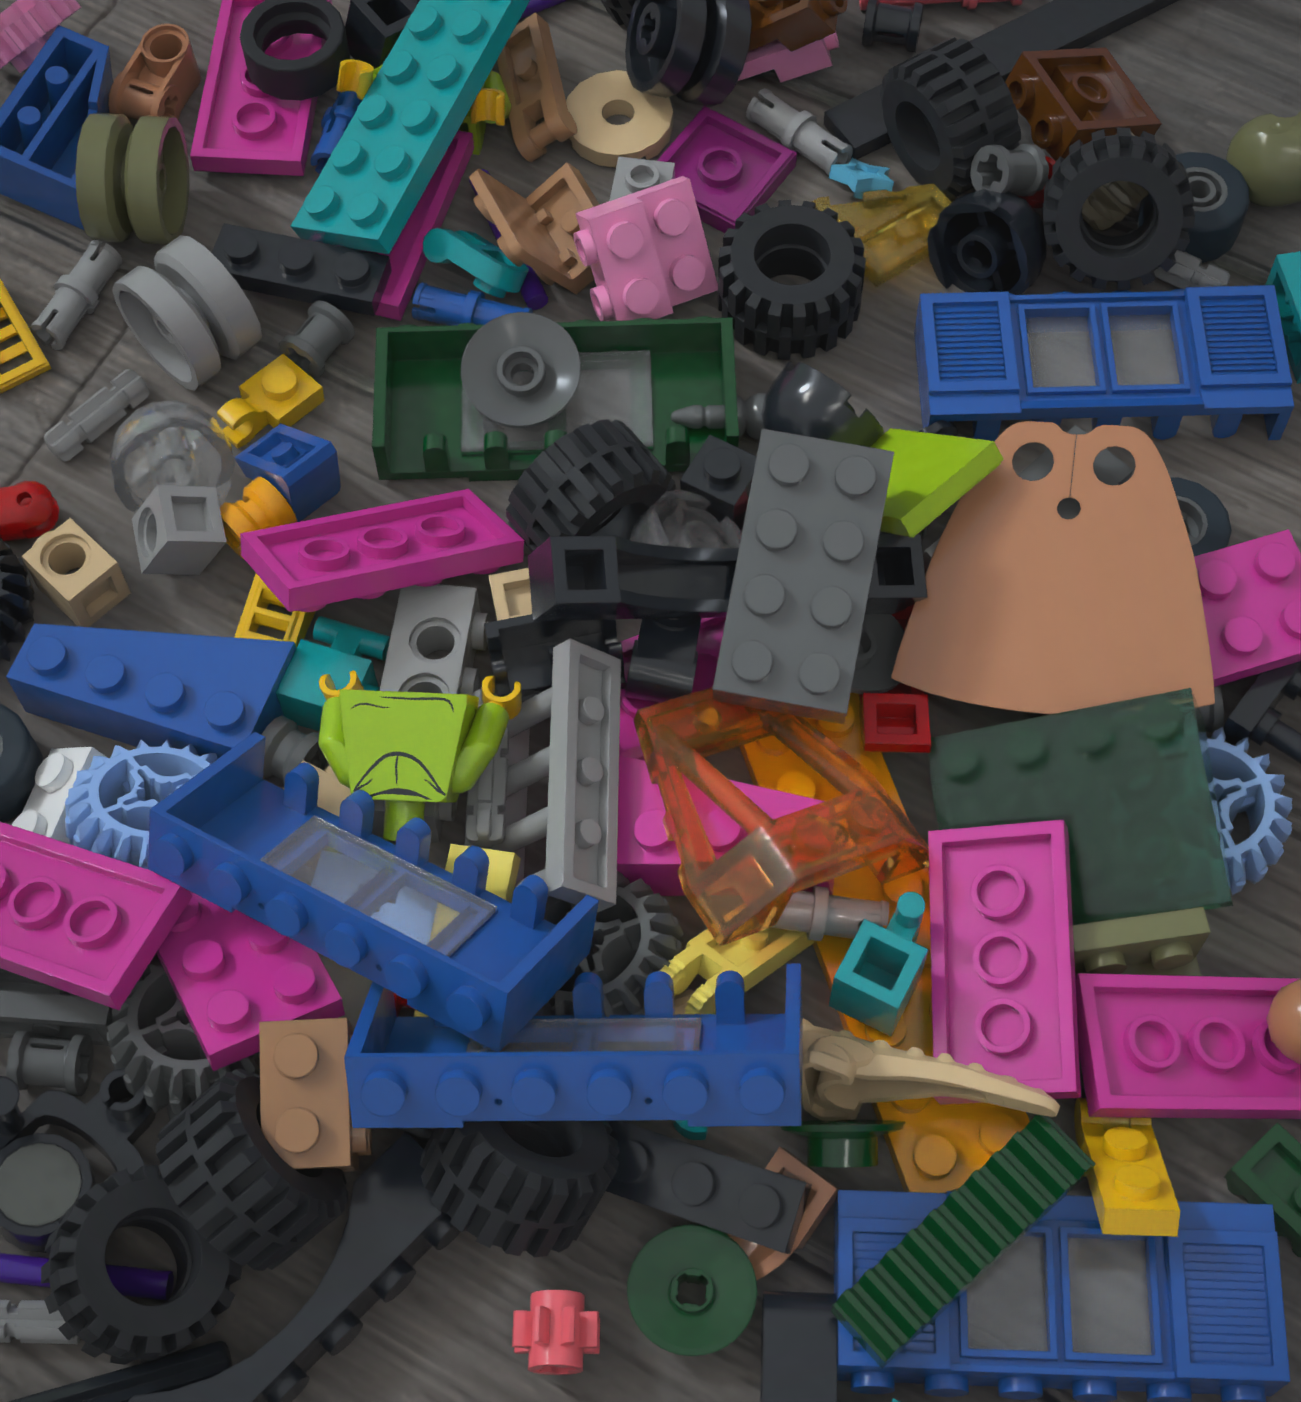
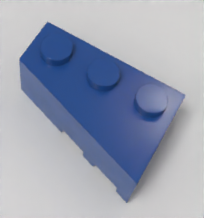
[0,25,113,231]

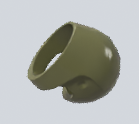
[1226,111,1301,207]

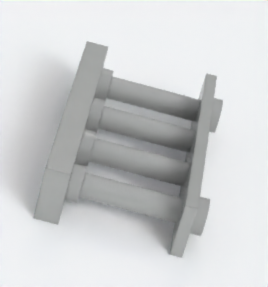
[464,638,621,912]

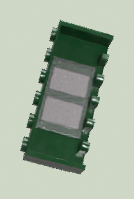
[372,316,739,482]

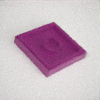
[657,106,797,233]

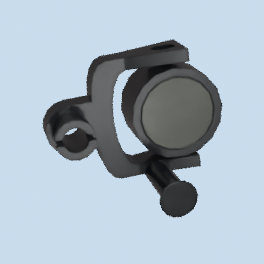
[0,1068,156,1253]

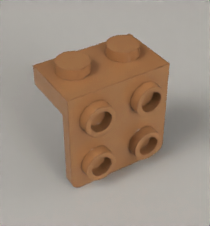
[469,162,600,295]
[259,1018,372,1172]

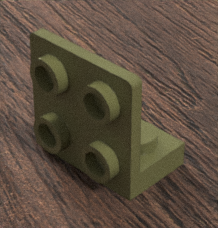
[1073,907,1211,976]

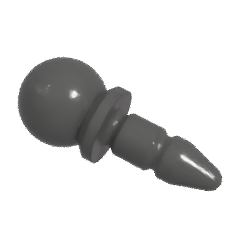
[670,393,767,441]

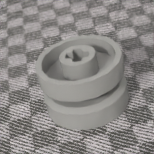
[112,235,262,391]

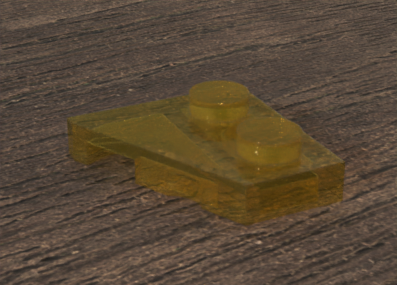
[812,184,952,287]

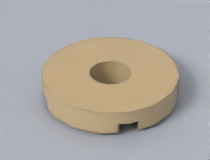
[566,70,673,168]

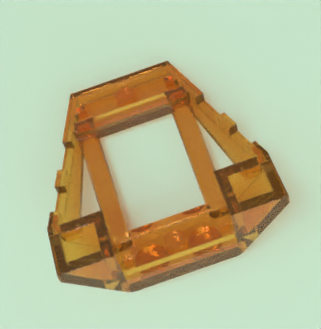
[633,687,929,946]

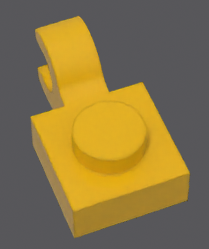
[217,353,325,448]

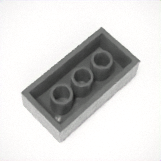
[712,429,894,724]

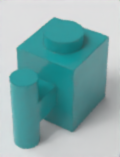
[276,616,390,731]
[829,892,928,1037]

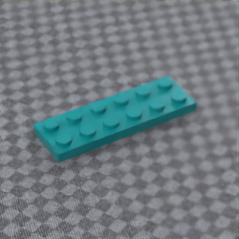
[290,0,530,254]

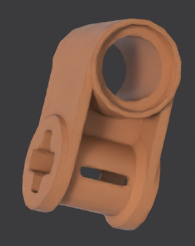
[108,24,201,120]

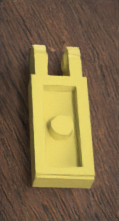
[659,899,814,1014]

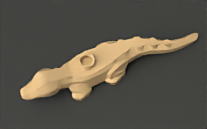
[669,990,1060,1121]

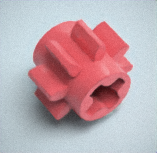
[512,1290,600,1375]

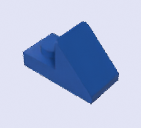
[234,423,341,522]

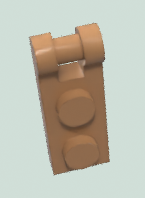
[497,12,577,162]

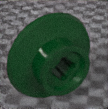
[780,1120,906,1168]
[627,1225,757,1356]

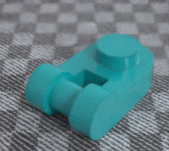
[423,228,529,298]

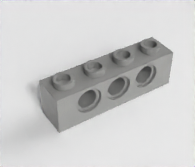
[372,584,490,843]

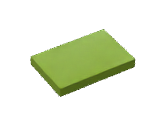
[871,428,1004,538]

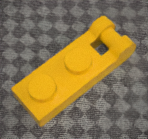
[1074,1098,1180,1237]

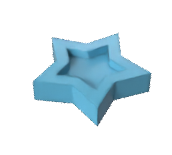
[829,158,894,199]

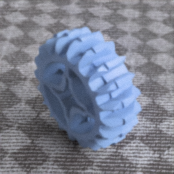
[1111,723,1293,900]
[65,739,217,870]

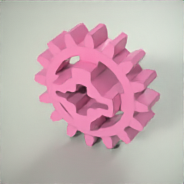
[0,0,81,73]

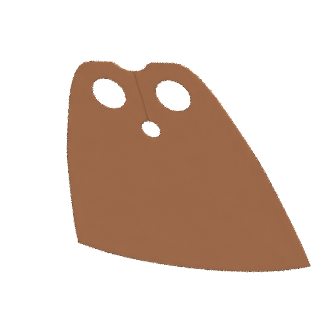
[891,421,1215,717]

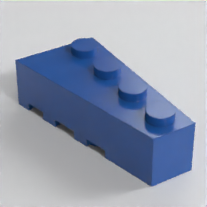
[6,623,296,759]

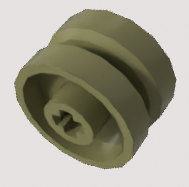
[75,113,189,245]

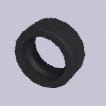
[240,0,350,101]

